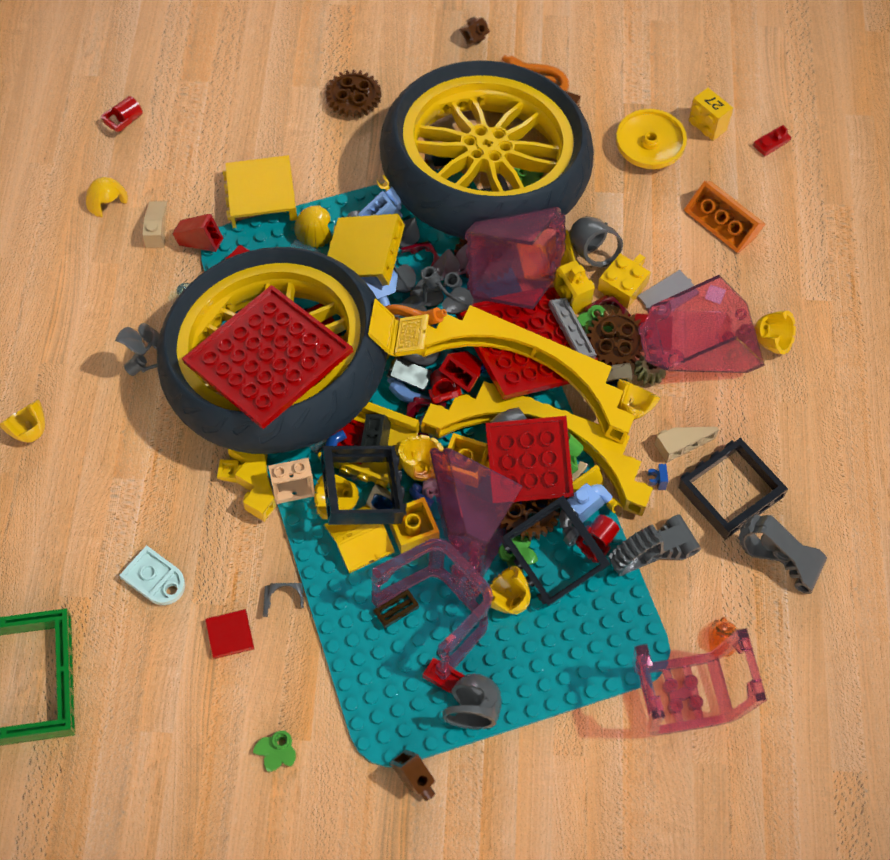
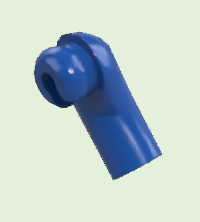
[325,430,347,446]
[409,483,434,509]

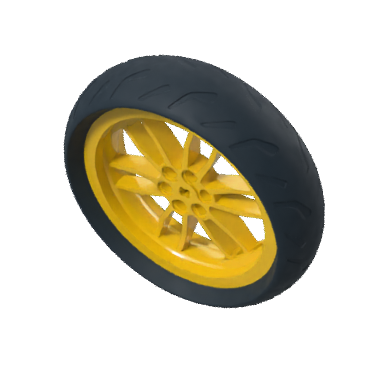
[380,60,594,242]
[157,247,388,454]

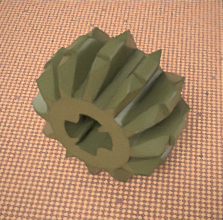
[634,353,667,386]

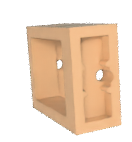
[268,458,315,504]

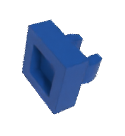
[647,464,668,490]

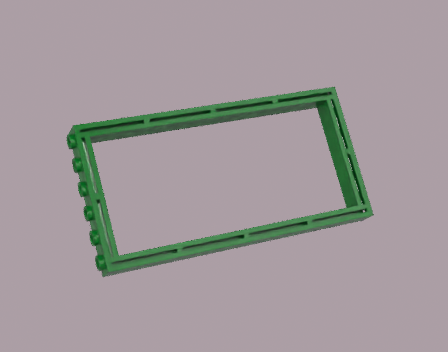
[0,608,75,746]

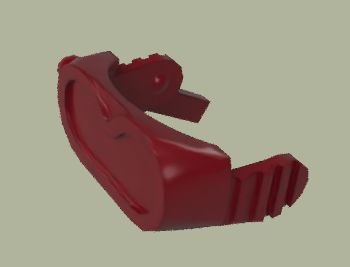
[400,241,439,267]
[584,295,631,317]
[406,397,446,436]

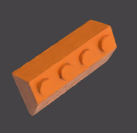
[684,181,766,253]

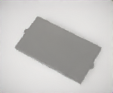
[637,270,699,315]

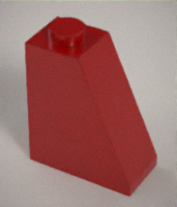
[173,214,224,252]
[439,351,482,392]

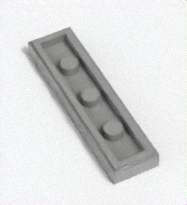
[548,298,597,359]

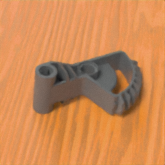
[609,514,701,576]
[738,514,827,594]

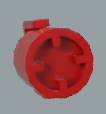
[101,96,143,132]
[429,369,462,404]
[576,515,620,563]

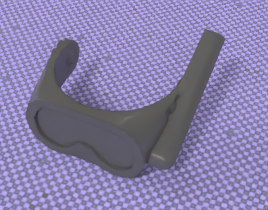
[263,583,304,617]

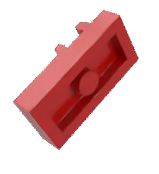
[753,125,792,157]

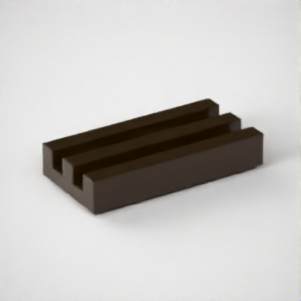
[373,589,419,629]

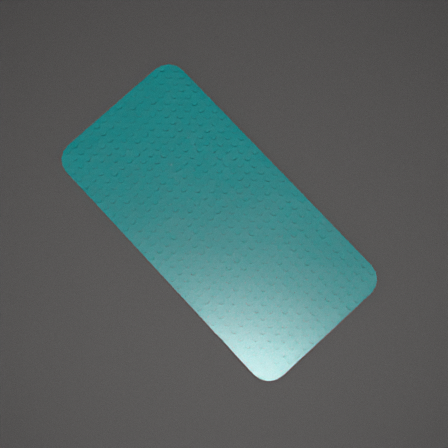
[201,168,671,768]

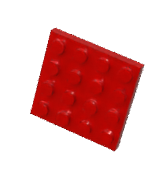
[486,416,574,504]

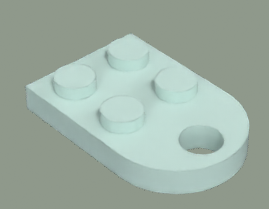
[119,545,185,605]

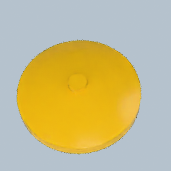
[616,109,687,169]

